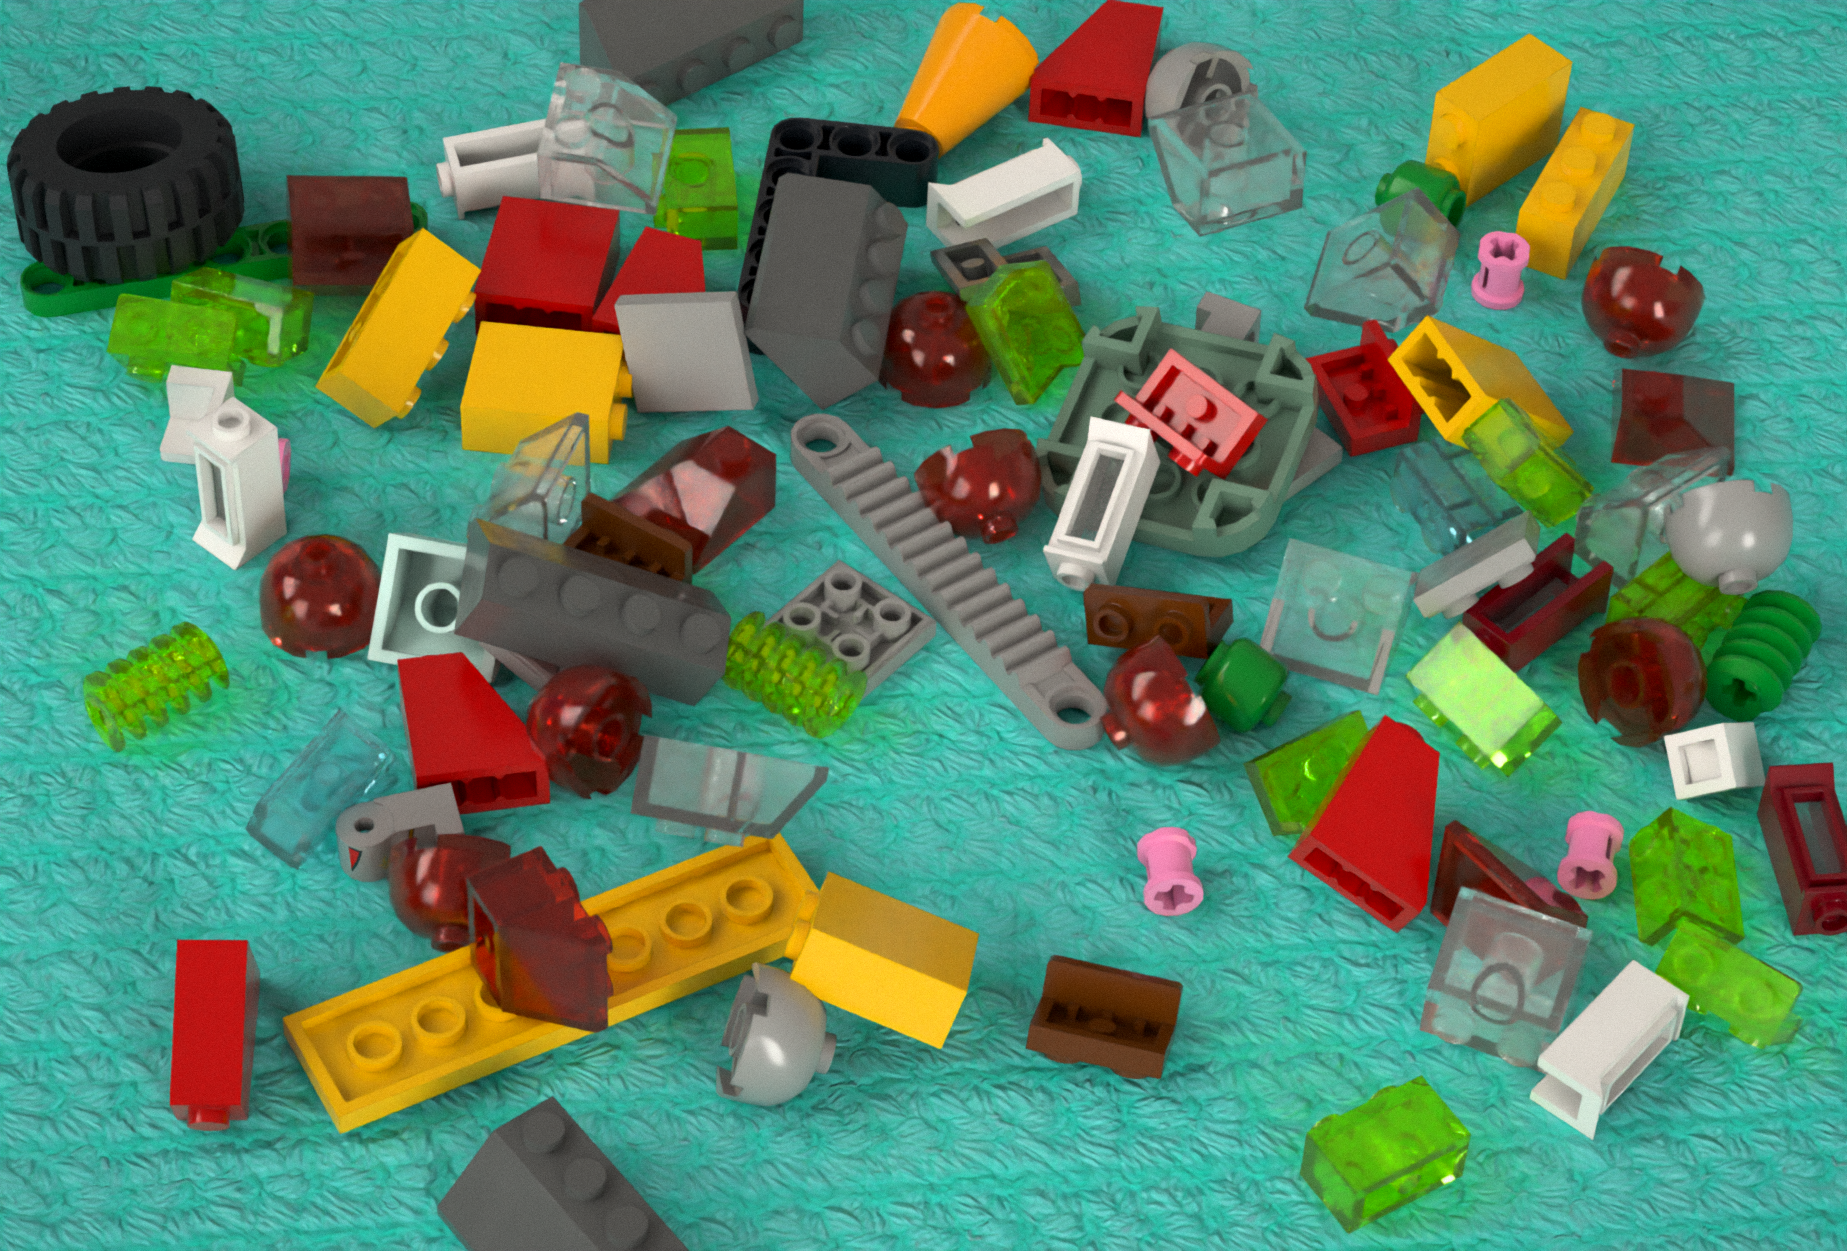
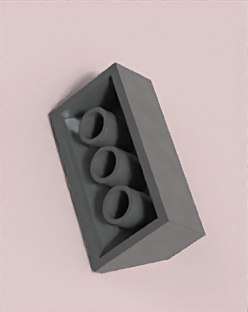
[579,0,804,128]
[743,173,908,410]
[454,518,731,706]
[437,1096,689,1251]

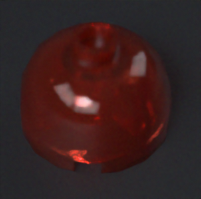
[1581,246,1706,359]
[878,290,995,409]
[914,428,1042,544]
[258,533,382,659]
[1578,616,1708,748]
[1099,634,1220,767]
[526,664,652,799]
[387,834,524,953]

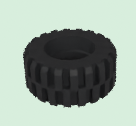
[7,86,245,284]

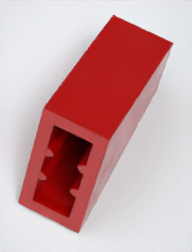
[1028,0,1164,138]
[592,226,706,335]
[397,652,550,815]
[1287,715,1440,933]
[170,940,260,1131]

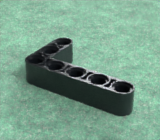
[738,117,939,355]

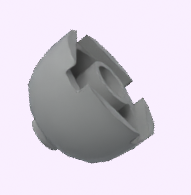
[1144,42,1258,160]
[1663,479,1793,595]
[716,962,836,1106]

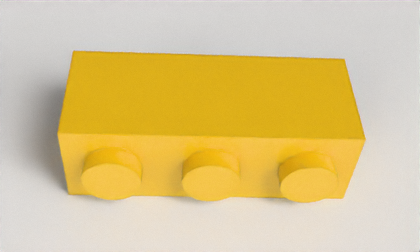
[1515,107,1635,280]
[315,228,481,429]

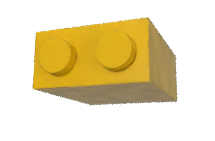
[1425,33,1573,208]
[1387,315,1574,475]
[460,321,634,464]
[783,871,979,1049]

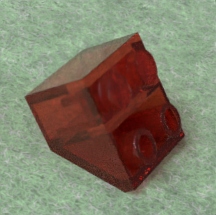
[286,175,414,296]
[466,846,614,1033]

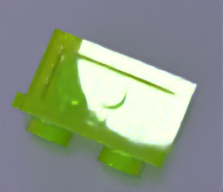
[965,260,1086,405]
[106,293,246,387]
[1243,710,1368,836]
[1628,807,1745,952]
[1654,920,1804,1049]

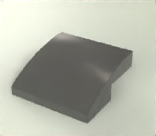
[930,238,1081,312]

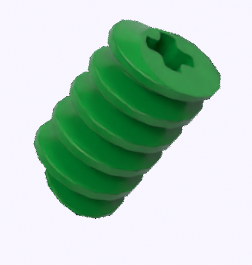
[1700,590,1822,722]

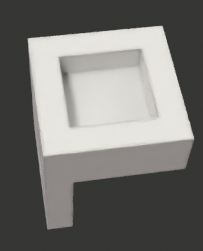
[160,365,235,465]
[1664,722,1765,800]

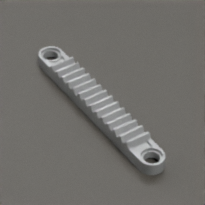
[790,414,1107,750]

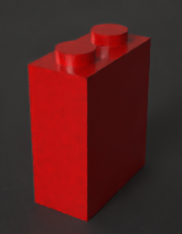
[474,196,620,336]

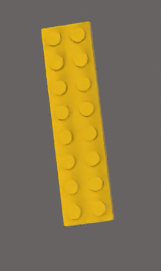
[282,826,819,1134]

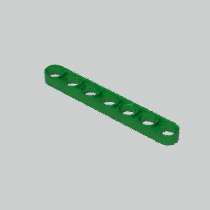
[20,200,428,317]

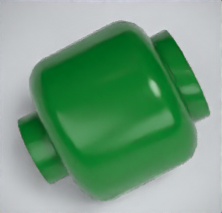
[1375,160,1466,243]
[1193,637,1292,733]

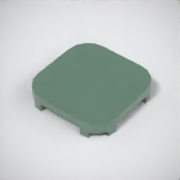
[1034,306,1320,557]

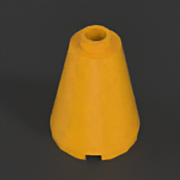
[894,2,1039,159]

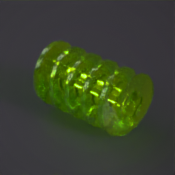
[721,611,868,739]
[83,621,230,752]

